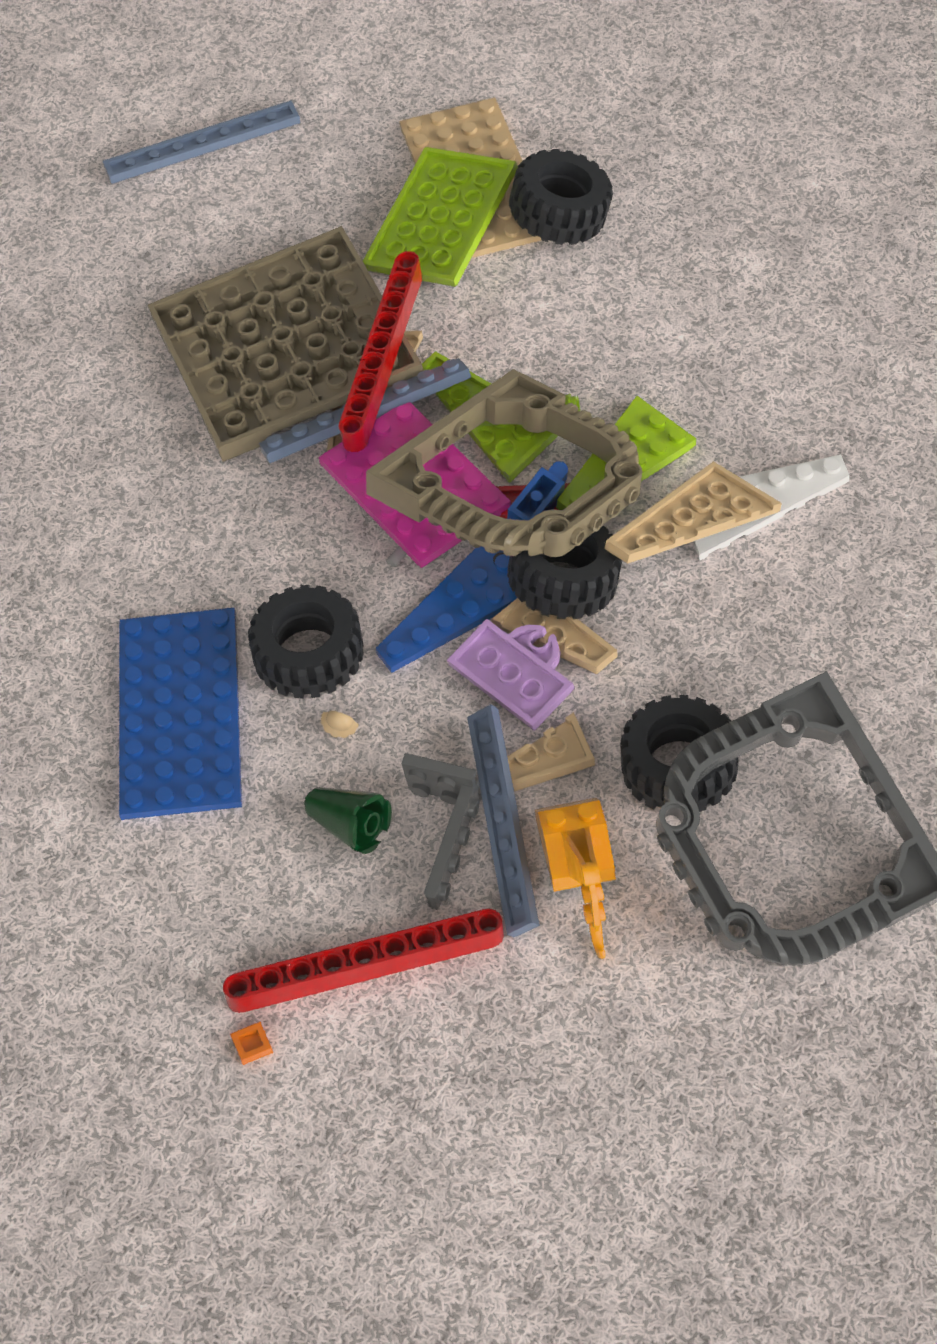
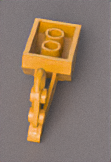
[534,798,616,959]

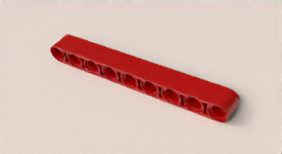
[339,251,422,452]
[223,908,504,1013]

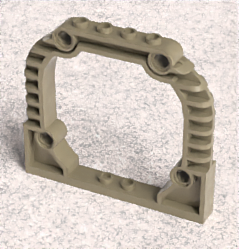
[366,369,642,557]

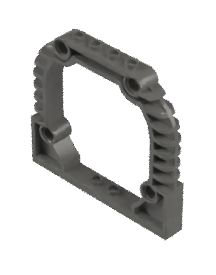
[655,671,937,966]

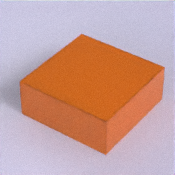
[230,1022,273,1065]

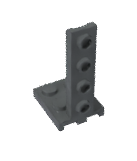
[401,753,482,910]

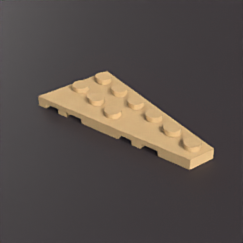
[605,461,782,564]

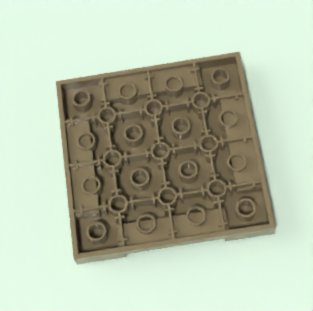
[148,226,423,462]

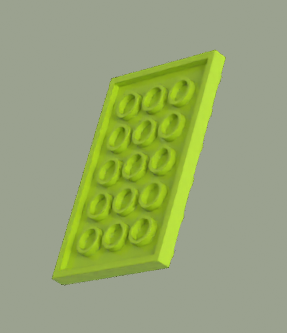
[363,147,518,287]

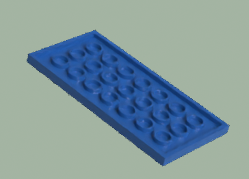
[119,607,242,820]

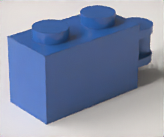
[507,461,568,521]

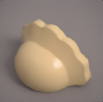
[321,711,359,738]

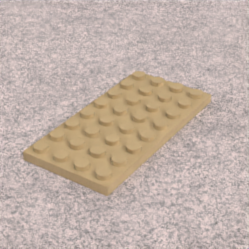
[399,97,541,258]

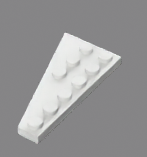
[693,455,850,560]

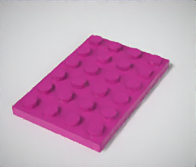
[318,402,511,568]

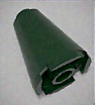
[304,787,392,854]

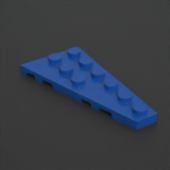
[376,546,517,673]

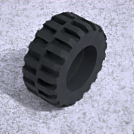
[509,149,613,245]
[507,519,622,620]
[248,585,364,699]
[620,695,738,812]

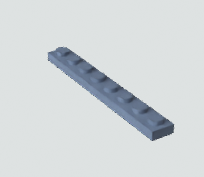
[103,100,300,184]
[259,358,471,463]
[467,704,540,937]

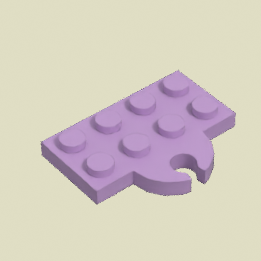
[447,619,575,731]

